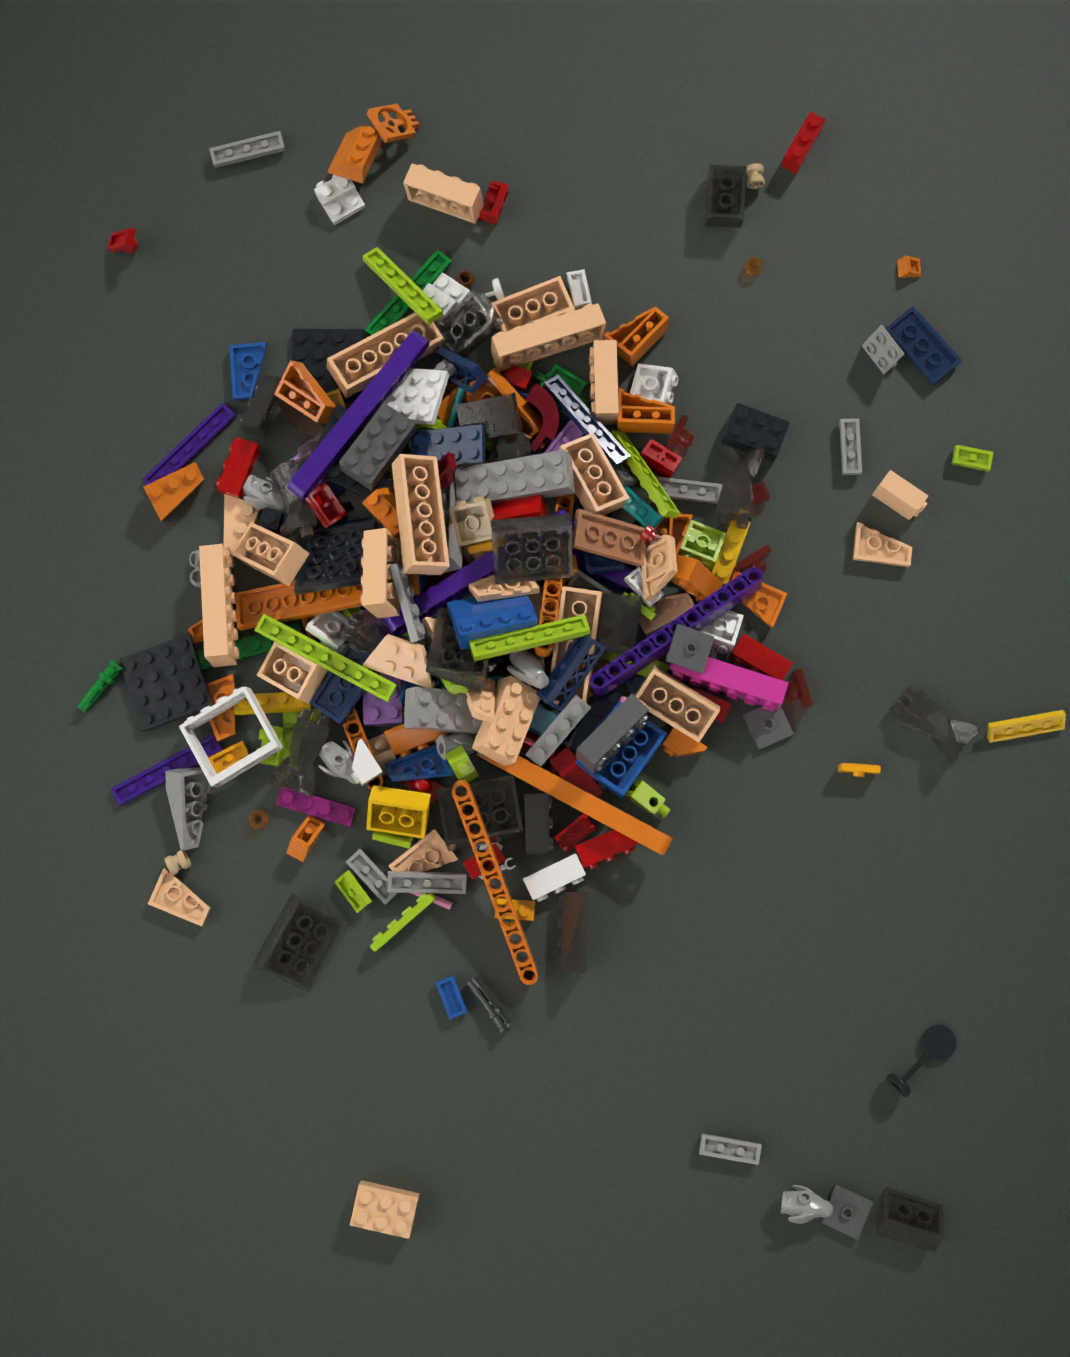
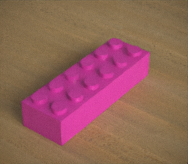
[668,657,789,712]

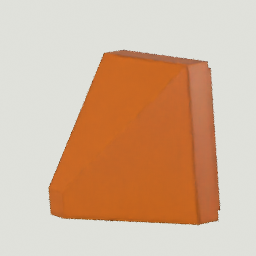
[188,619,204,642]

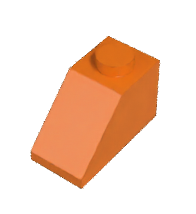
[661,728,708,757]
[286,815,326,862]

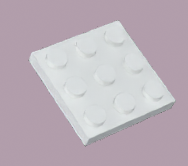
[385,368,449,425]

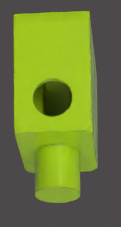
[625,780,670,818]

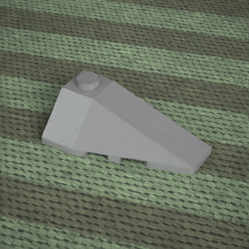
[165,768,211,851]

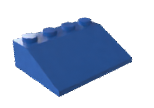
[446,595,538,650]
[575,701,667,800]

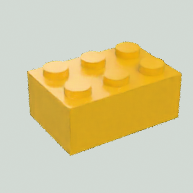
[367,785,431,839]

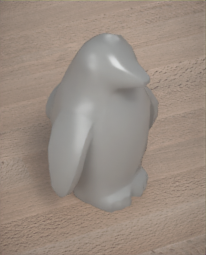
[243,474,288,513]
[507,649,549,689]
[436,733,477,760]
[318,741,356,784]
[781,1185,833,1224]

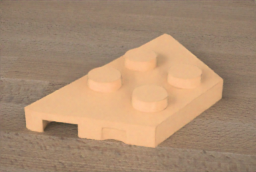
[642,534,677,602]
[363,634,435,688]

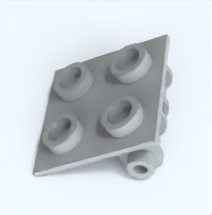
[862,325,904,374]

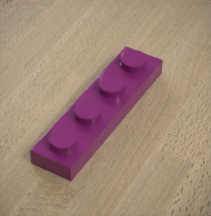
[276,786,356,827]

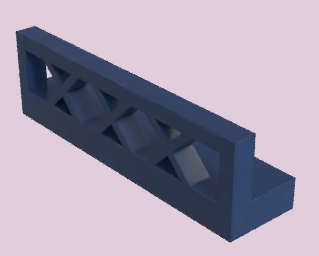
[431,346,488,394]
[537,635,606,711]

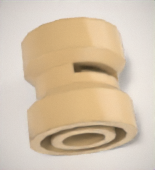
[745,163,765,189]
[165,850,191,875]

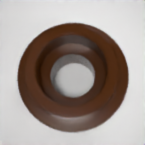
[456,271,475,289]

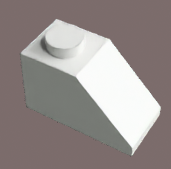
[351,739,383,787]

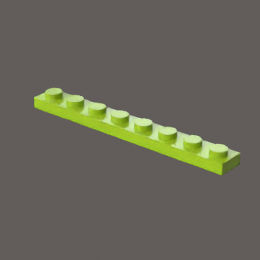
[254,613,398,702]

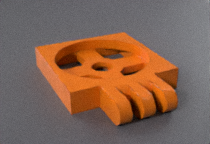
[366,103,420,143]

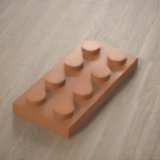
[571,509,646,567]

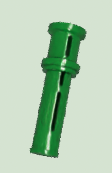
[76,659,124,713]

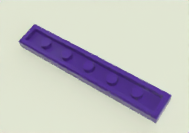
[142,402,237,485]
[111,734,223,806]

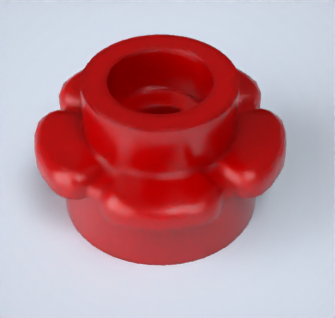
[640,525,657,543]

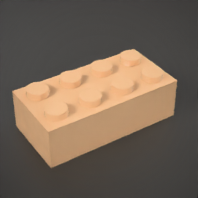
[403,163,484,224]
[491,276,575,332]
[589,340,619,425]
[558,433,629,516]
[231,522,310,586]
[361,528,400,618]
[635,665,720,743]
[472,675,540,766]

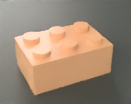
[257,642,329,704]
[350,1180,420,1239]

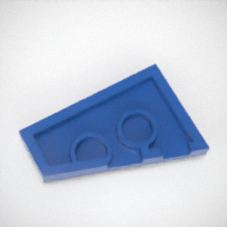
[229,342,268,401]
[384,745,453,782]

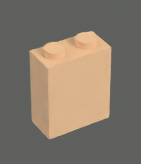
[872,470,928,520]

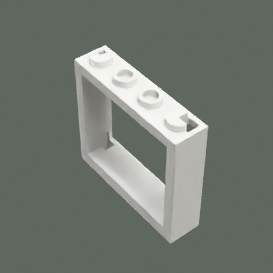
[179,686,283,788]

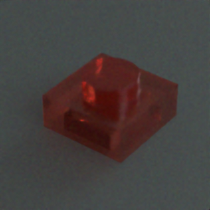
[745,481,770,506]

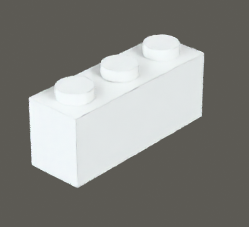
[523,854,586,902]

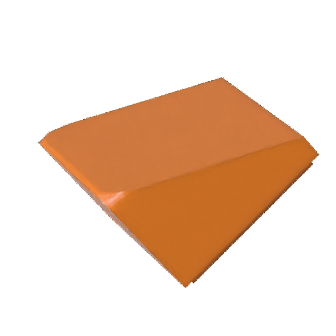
[897,255,921,278]

